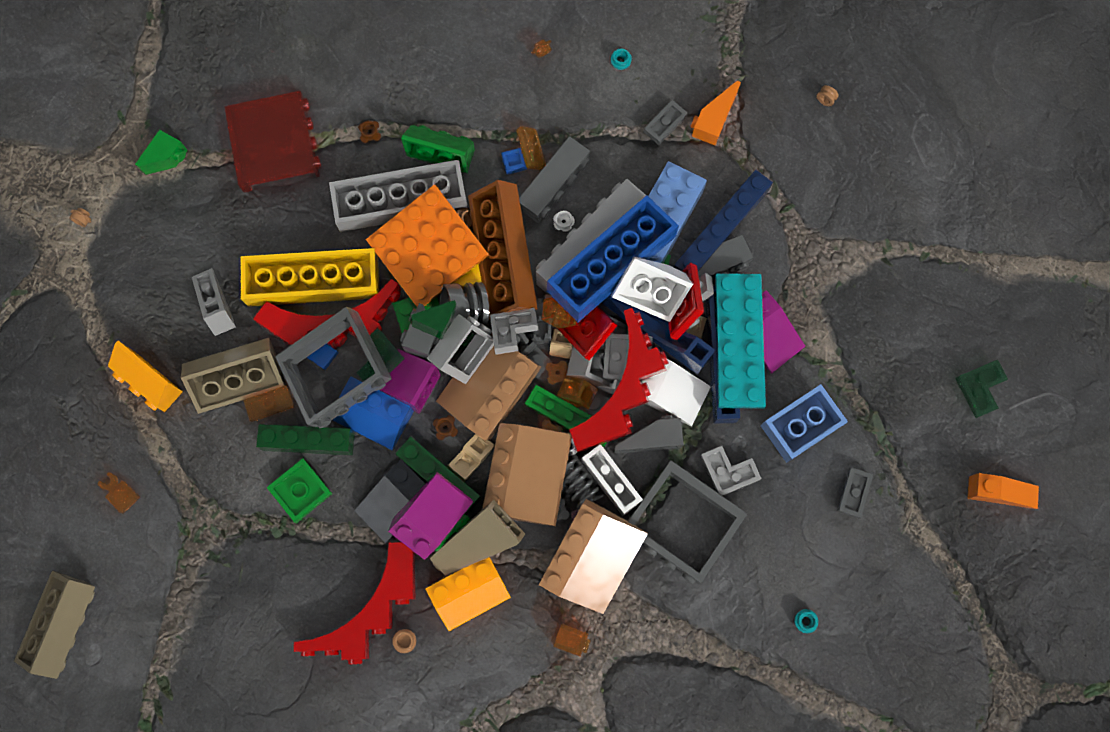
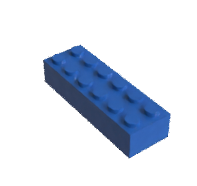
[547,195,679,322]

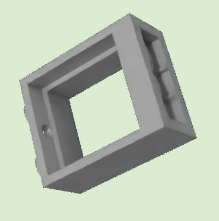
[427,314,494,384]

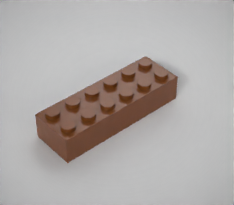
[468,180,538,320]

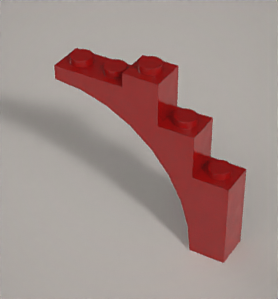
[253,279,401,350]
[569,308,669,452]
[294,542,415,664]

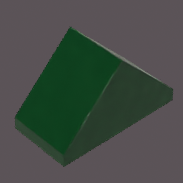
[410,300,456,340]

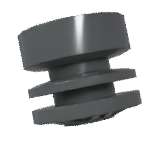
[440,282,489,329]

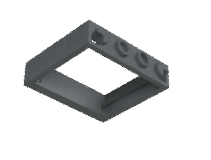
[275,307,392,428]
[628,461,747,584]

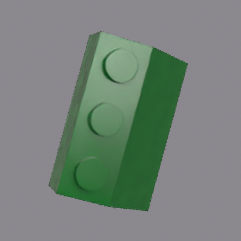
[401,125,475,173]

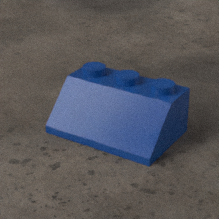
[333,377,414,451]

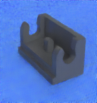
[529,295,551,344]

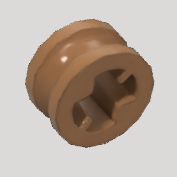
[817,85,839,106]

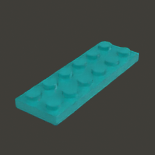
[715,274,766,408]

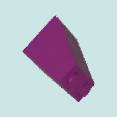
[371,346,441,414]

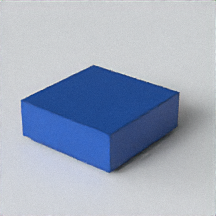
[501,147,527,175]
[307,344,338,370]

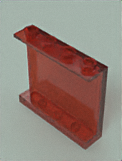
[224,91,322,193]

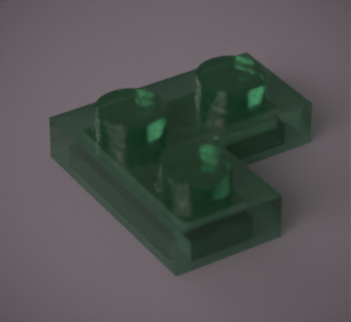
[356,328,405,381]
[955,360,1008,418]

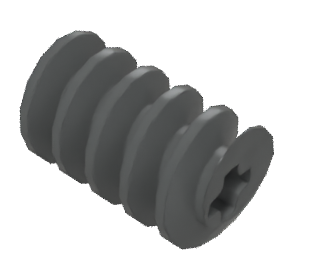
[563,458,604,509]

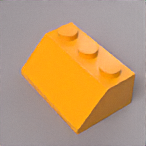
[108,341,183,412]
[425,557,511,631]

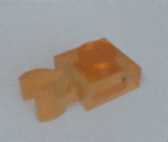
[98,472,140,513]

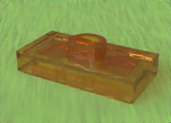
[516,126,546,171]
[244,385,294,422]

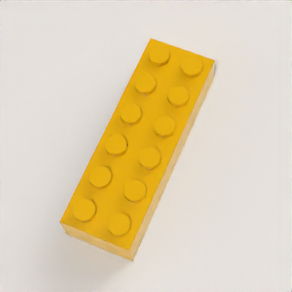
[241,248,379,306]

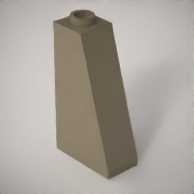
[429,500,525,576]

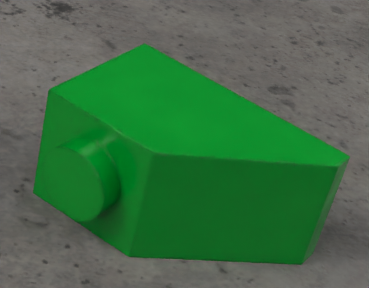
[135,130,188,175]

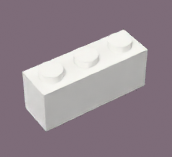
[581,444,643,516]

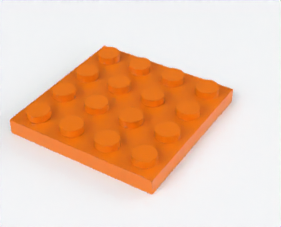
[366,184,489,307]

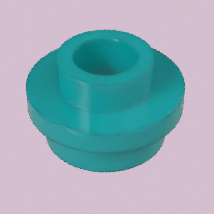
[611,49,632,70]
[794,609,818,633]

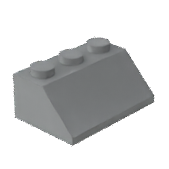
[566,315,628,389]

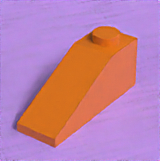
[691,81,741,145]
[968,473,1039,509]

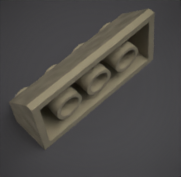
[181,338,285,414]
[14,571,95,679]

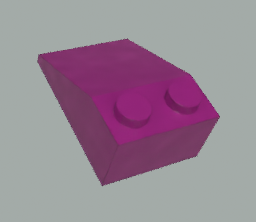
[762,290,805,374]
[388,472,473,560]

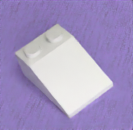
[611,257,693,322]
[642,360,711,426]

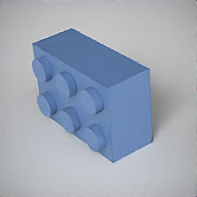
[760,384,848,463]

